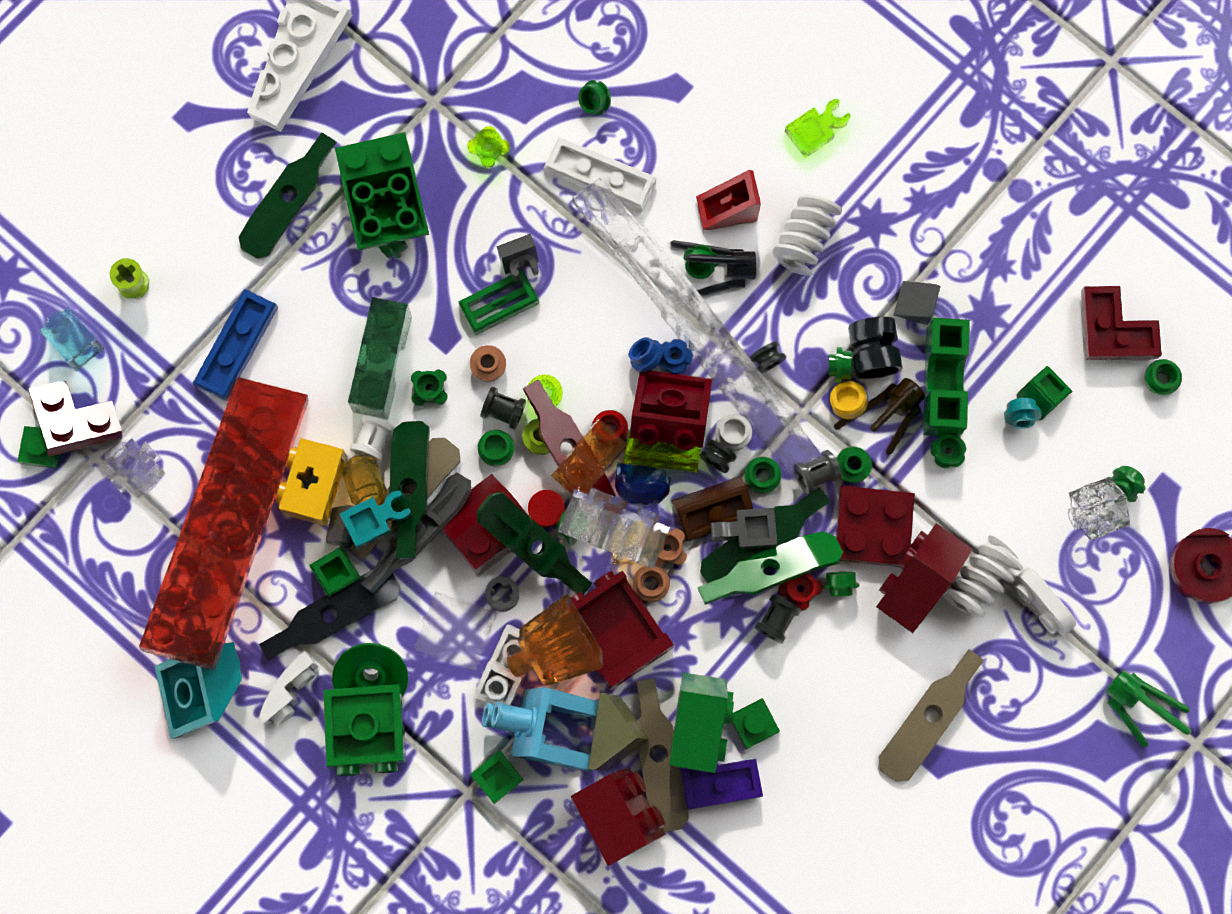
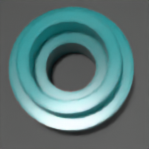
[1004,398,1042,429]

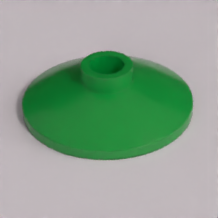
[332,643,408,697]

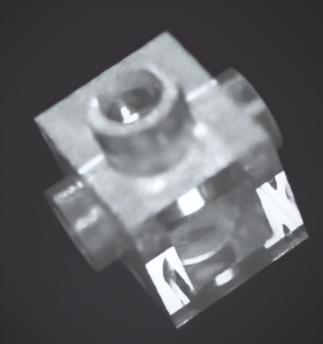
[103,438,166,498]
[1067,477,1131,540]

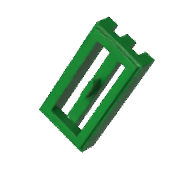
[458,269,539,336]

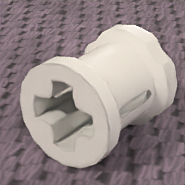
[350,415,394,461]

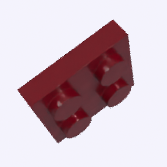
[835,485,915,567]

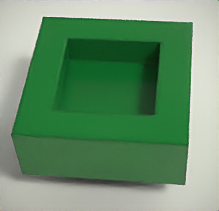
[17,426,60,469]
[731,698,780,749]
[471,750,524,804]

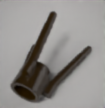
[834,378,925,455]

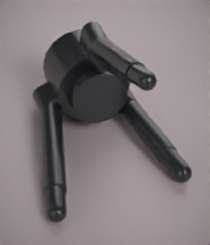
[670,240,756,298]

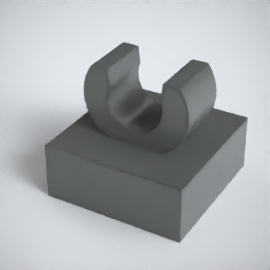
[496,234,539,282]

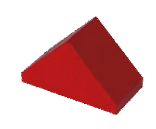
[696,170,761,230]

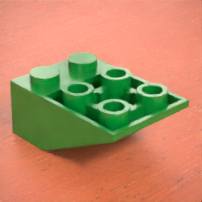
[335,132,430,251]

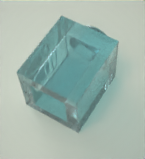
[39,307,104,371]

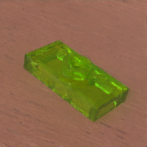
[624,430,700,473]

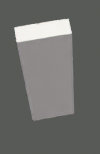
[544,137,657,212]

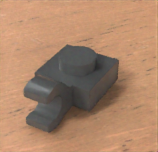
[710,508,777,550]

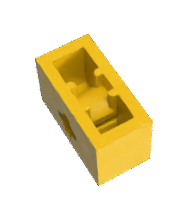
[276,438,348,526]

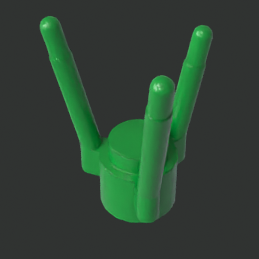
[1105,669,1191,747]

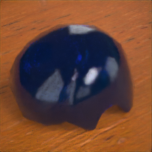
[615,462,671,507]

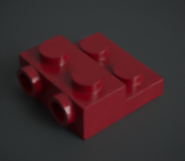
[629,370,712,450]

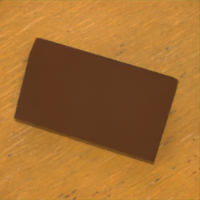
[672,477,753,542]

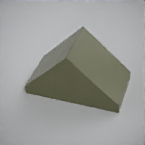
[588,693,649,771]

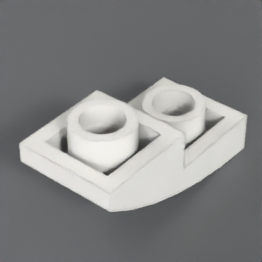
[473,624,542,706]
[259,651,319,726]

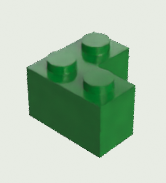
[669,672,734,773]

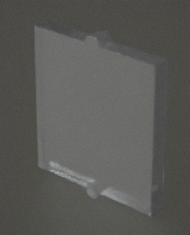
[414,592,497,672]

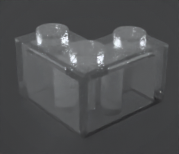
[558,487,670,568]

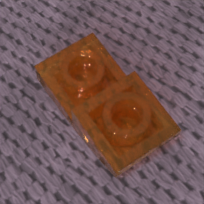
[551,419,627,501]

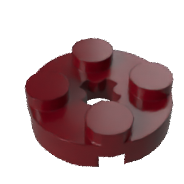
[1170,528,1232,604]

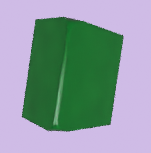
[1016,366,1073,420]
[309,546,361,597]

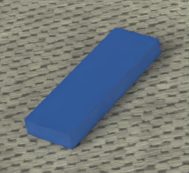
[193,288,278,402]

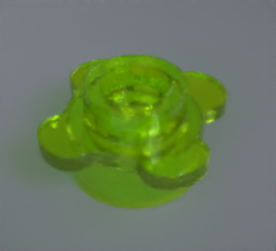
[467,126,510,168]

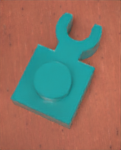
[340,491,412,549]

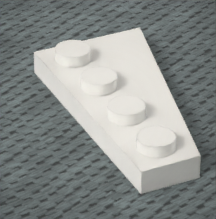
[247,0,352,132]

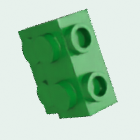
[323,684,406,776]

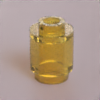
[341,455,387,506]

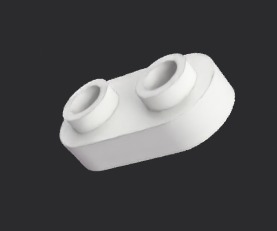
[1014,567,1076,635]

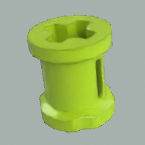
[109,258,150,299]

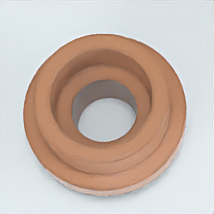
[470,345,506,382]
[633,565,670,602]

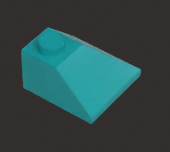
[155,642,242,739]

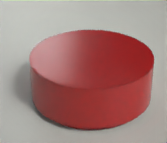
[528,490,565,528]

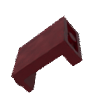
[560,571,674,691]

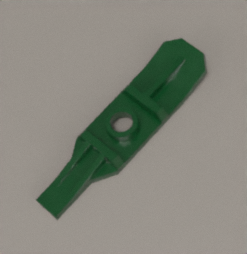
[238,132,337,259]
[389,421,430,560]
[700,487,830,583]
[477,492,592,595]

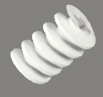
[772,194,842,276]
[943,535,1023,617]

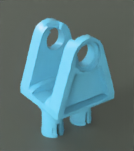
[482,687,599,772]

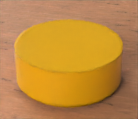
[830,381,868,419]

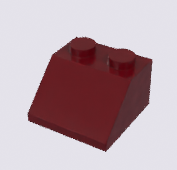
[442,474,529,577]

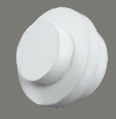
[715,414,752,451]

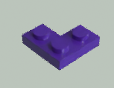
[680,758,763,810]

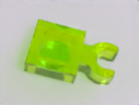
[784,98,851,158]

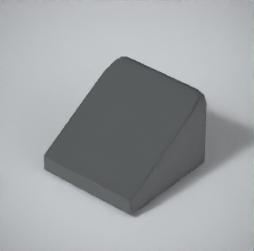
[893,281,941,325]
[326,505,354,548]

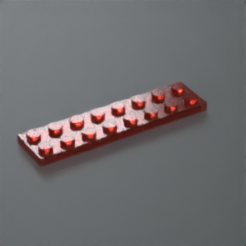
[139,377,309,670]

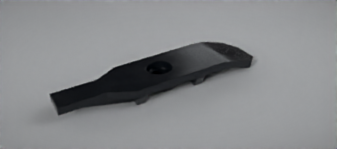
[259,570,401,661]

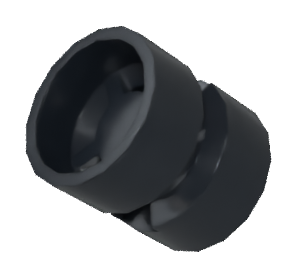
[848,316,903,379]

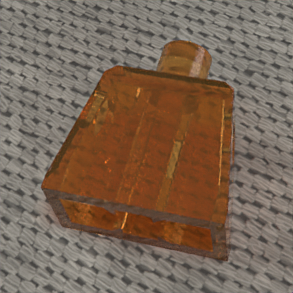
[507,594,603,685]

